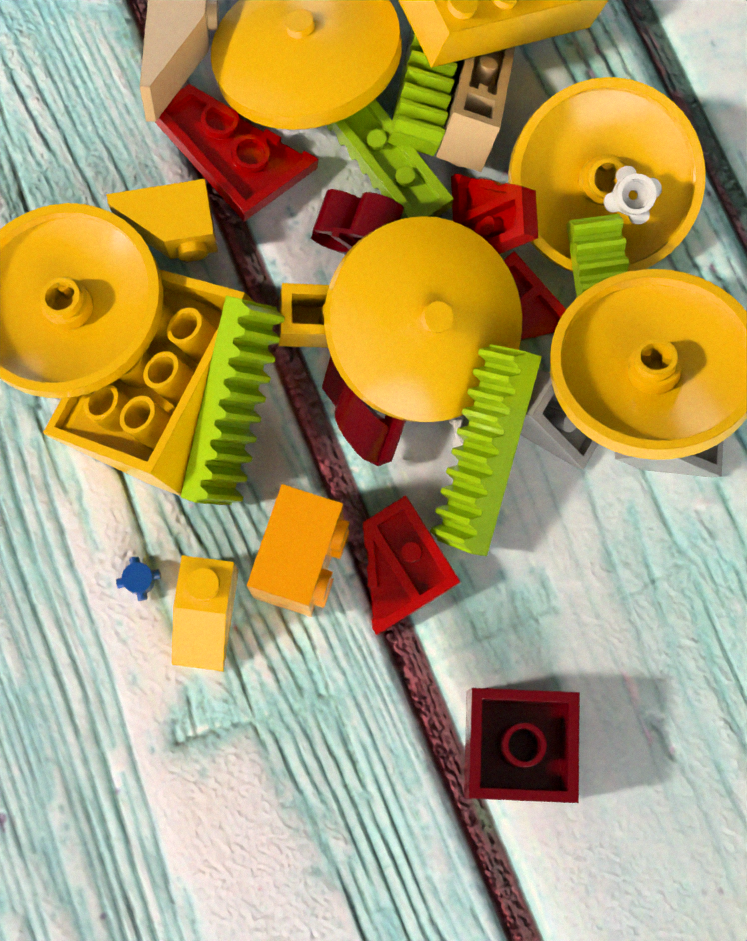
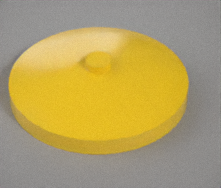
[211,0,402,130]
[508,77,706,273]
[0,203,164,398]
[324,216,522,422]
[550,269,747,460]

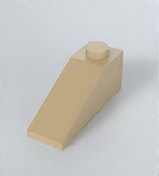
[140,0,219,122]
[436,47,515,172]

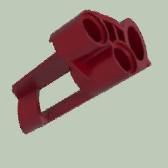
[311,189,406,466]

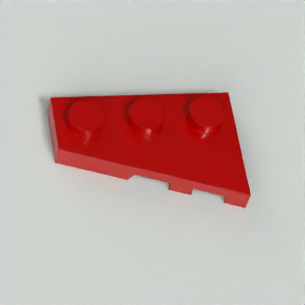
[155,84,319,222]

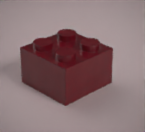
[464,688,580,803]

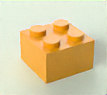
[246,484,350,617]

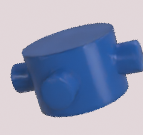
[116,556,161,601]

